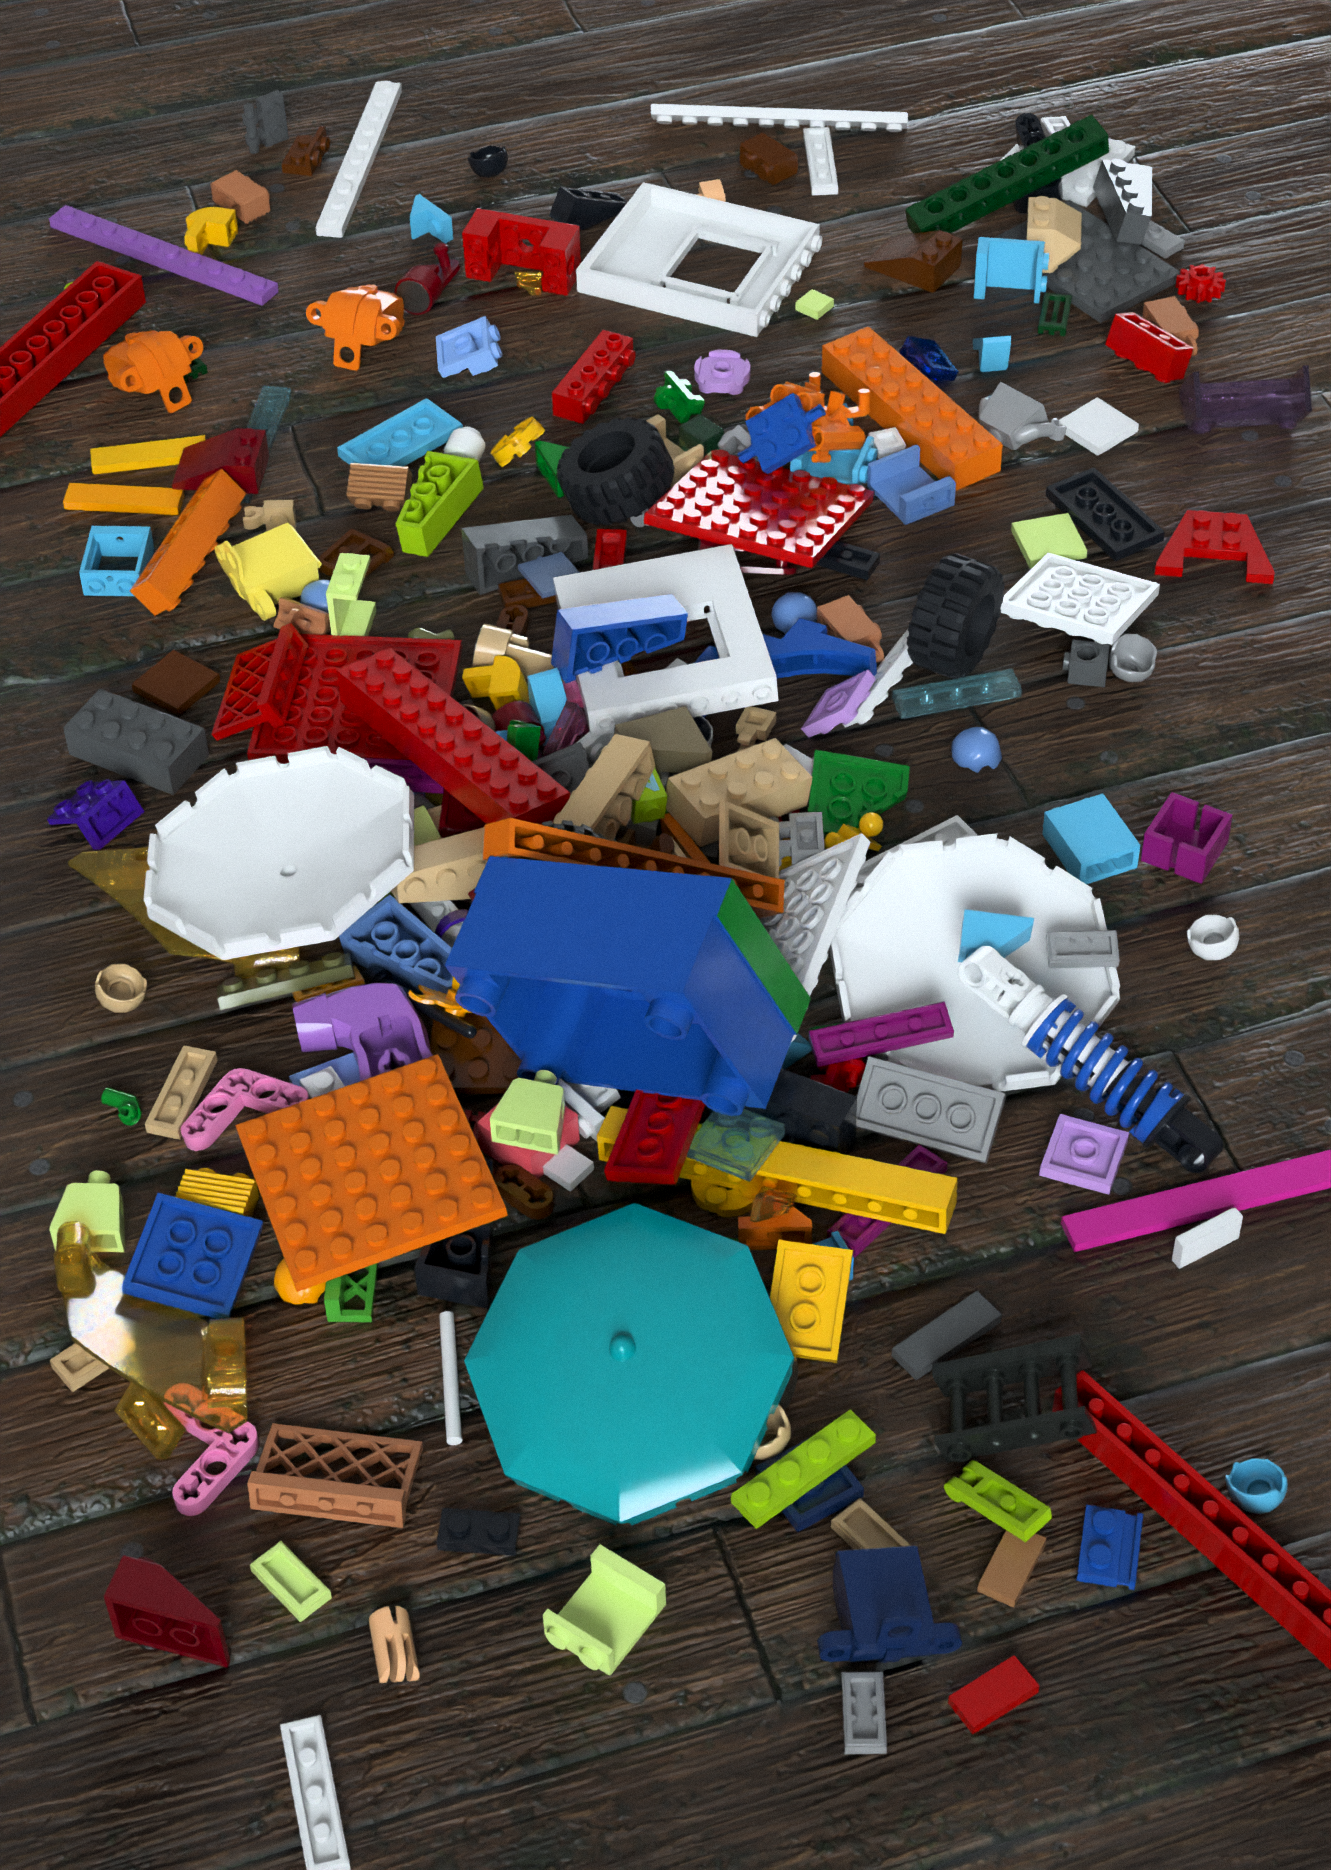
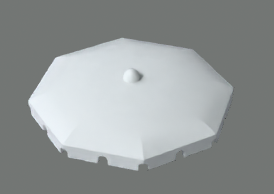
[144,746,414,960]
[829,833,1120,1092]

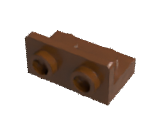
[282,126,330,176]

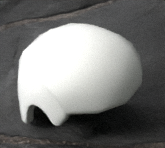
[1187,915,1239,960]

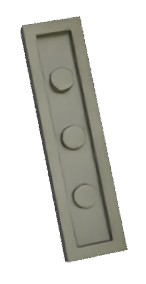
[217,952,354,1010]

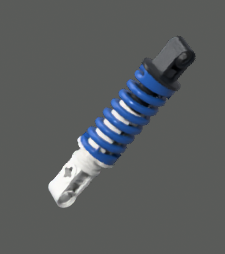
[958,946,1224,1173]

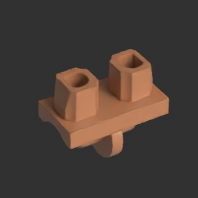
[273,597,330,635]

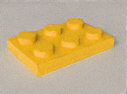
[770,1240,853,1363]

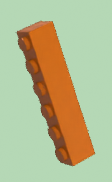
[130,469,246,616]

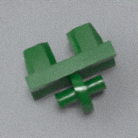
[654,371,705,423]

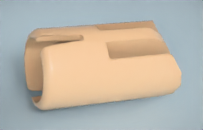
[369,1606,419,1683]

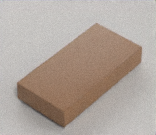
[977,1530,1047,1608]

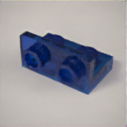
[899,336,959,381]

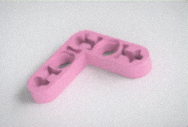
[181,1068,310,1151]
[164,1385,259,1516]

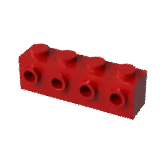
[552,330,636,424]

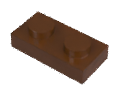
[498,578,557,608]

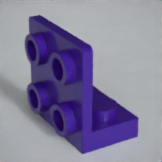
[47,779,144,850]

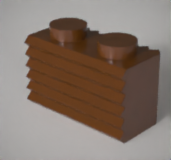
[739,132,798,186]

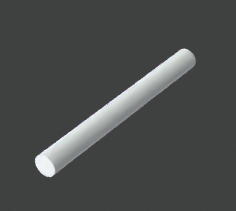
[439,1311,462,1445]

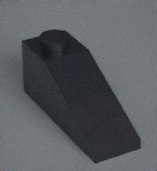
[549,186,628,230]

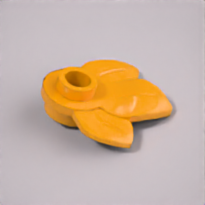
[408,984,471,1017]

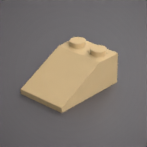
[719,801,779,879]

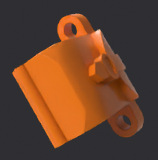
[306,285,405,371]
[103,330,203,413]

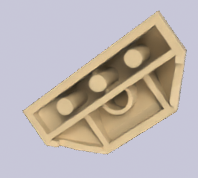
[1026,196,1082,273]

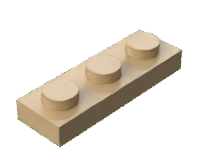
[145,1045,218,1140]

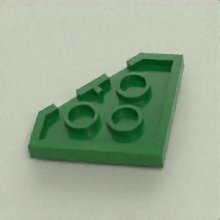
[807,750,910,839]

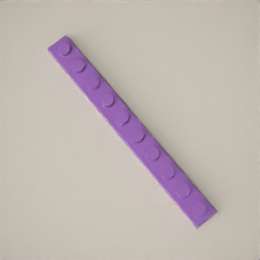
[49,205,279,306]

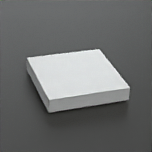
[1059,397,1139,456]

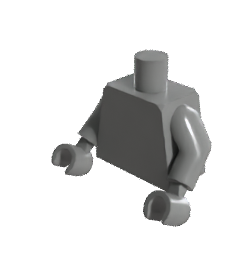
[978,382,1067,450]

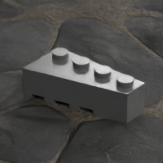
[461,515,588,595]

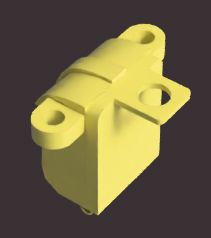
[215,522,322,621]

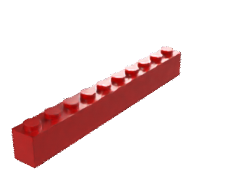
[1052,1370,1331,1670]

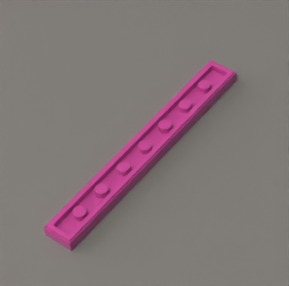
[1061,1150,1331,1252]

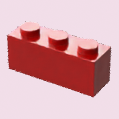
[1105,312,1194,383]

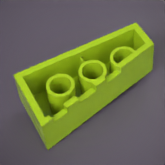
[396,451,484,557]

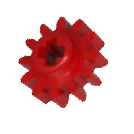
[1176,264,1226,303]

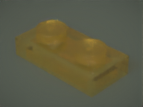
[114,1380,186,1460]

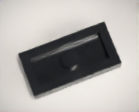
[816,541,880,581]
[437,1508,521,1556]

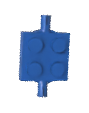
[737,393,826,474]

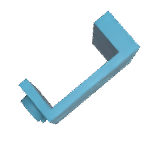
[974,237,1049,303]

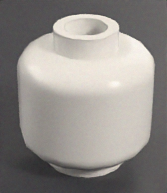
[444,426,485,464]

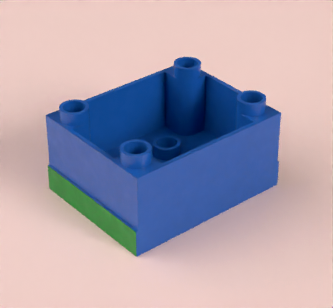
[444,856,811,1116]

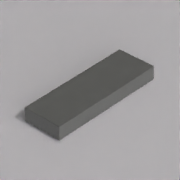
[891,1291,1002,1380]

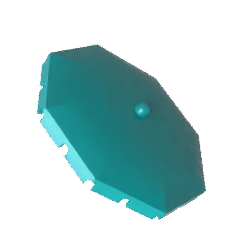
[464,1203,794,1526]

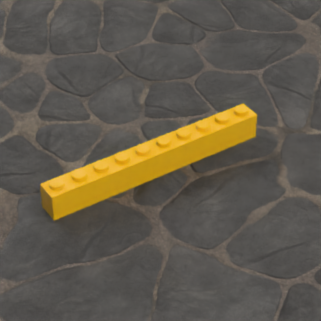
[597,1106,957,1234]

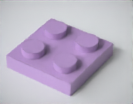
[801,670,876,738]
[1039,1114,1129,1195]

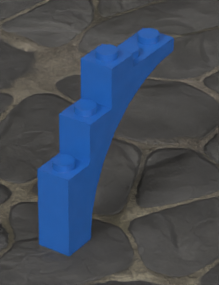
[694,618,877,718]

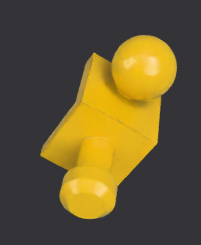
[824,812,884,851]

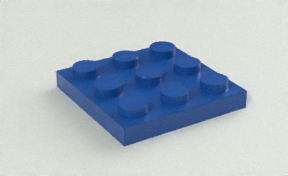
[121,1193,263,1322]

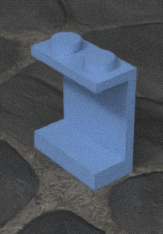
[867,444,956,525]

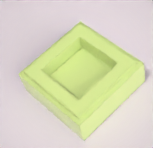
[796,289,834,320]

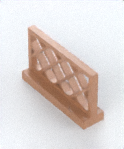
[247,1423,423,1528]

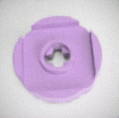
[694,350,750,395]

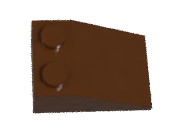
[864,230,963,293]

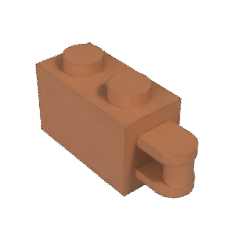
[1142,296,1199,356]
[817,595,884,663]

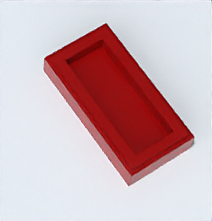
[948,1655,1039,1734]

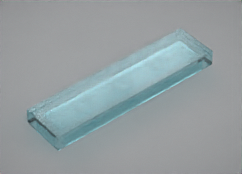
[892,668,1022,719]

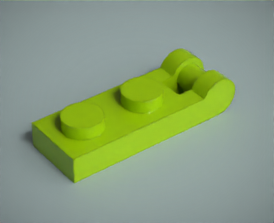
[944,1460,1052,1543]

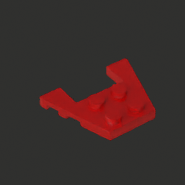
[1155,510,1275,584]

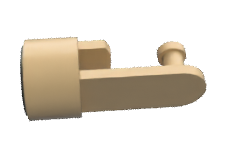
[472,623,564,682]

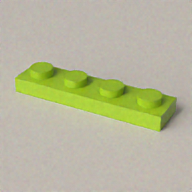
[731,1409,876,1529]

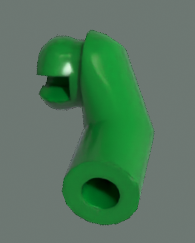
[101,1087,142,1126]

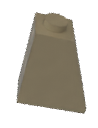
[614,706,713,773]

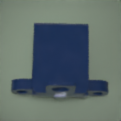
[817,1546,962,1663]

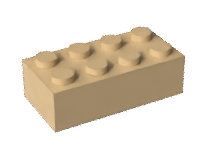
[666,738,813,847]

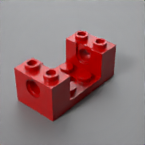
[462,208,581,296]

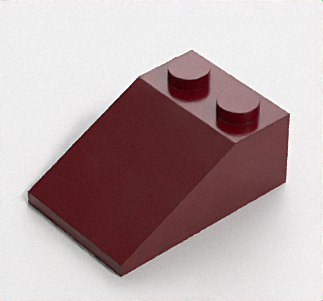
[172,428,269,494]
[103,1555,231,1668]

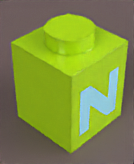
[630,768,668,824]

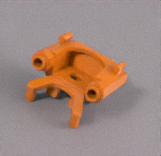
[746,372,870,463]

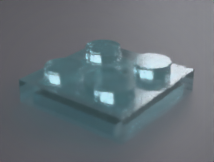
[687,1109,785,1182]

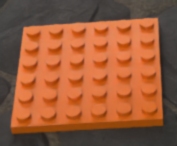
[235,1054,508,1292]

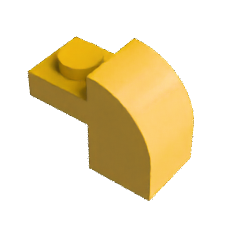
[184,207,238,255]
[462,656,529,711]

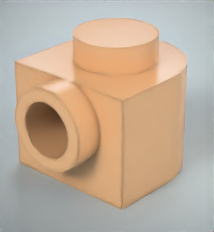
[696,179,726,202]

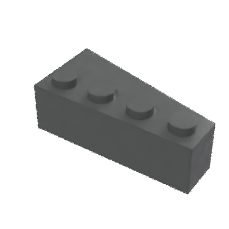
[1093,159,1152,245]

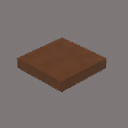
[131,649,220,716]

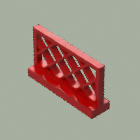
[212,623,308,741]

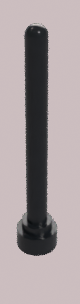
[363,965,477,1039]

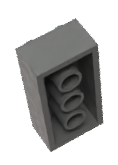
[63,689,209,795]

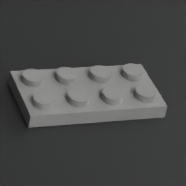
[856,1057,1006,1164]

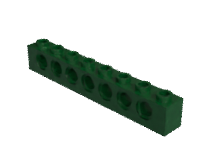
[905,114,1109,233]

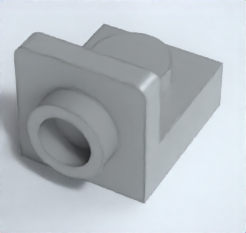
[718,425,759,462]

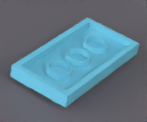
[337,398,463,466]

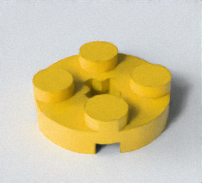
[490,416,545,467]
[691,1165,762,1217]

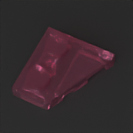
[541,701,590,758]

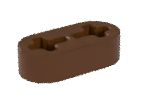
[496,604,529,637]
[495,1164,554,1220]

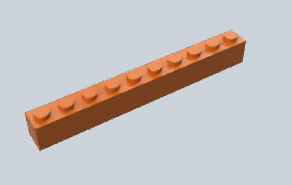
[483,818,785,918]

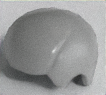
[1109,634,1157,682]

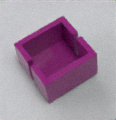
[1141,792,1233,884]

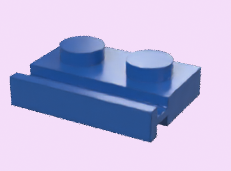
[1076,1505,1143,1590]

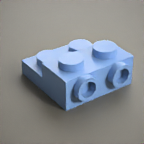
[436,316,502,378]

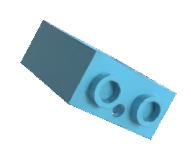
[79,526,155,596]

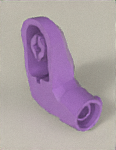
[292,983,433,1081]

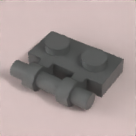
[242,90,289,154]

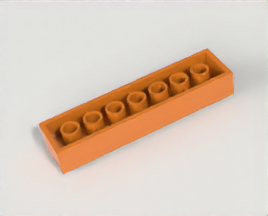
[822,326,1003,491]

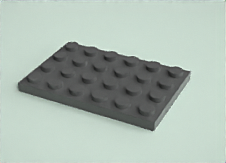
[994,200,1180,323]

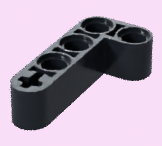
[1014,113,1063,214]

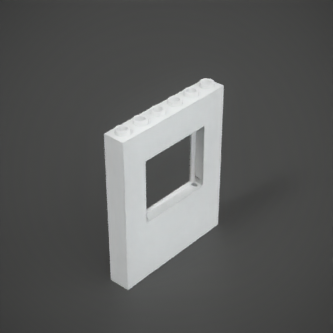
[576,182,822,337]
[553,544,779,737]

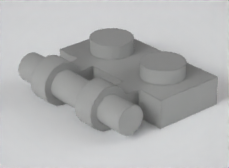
[768,812,825,867]

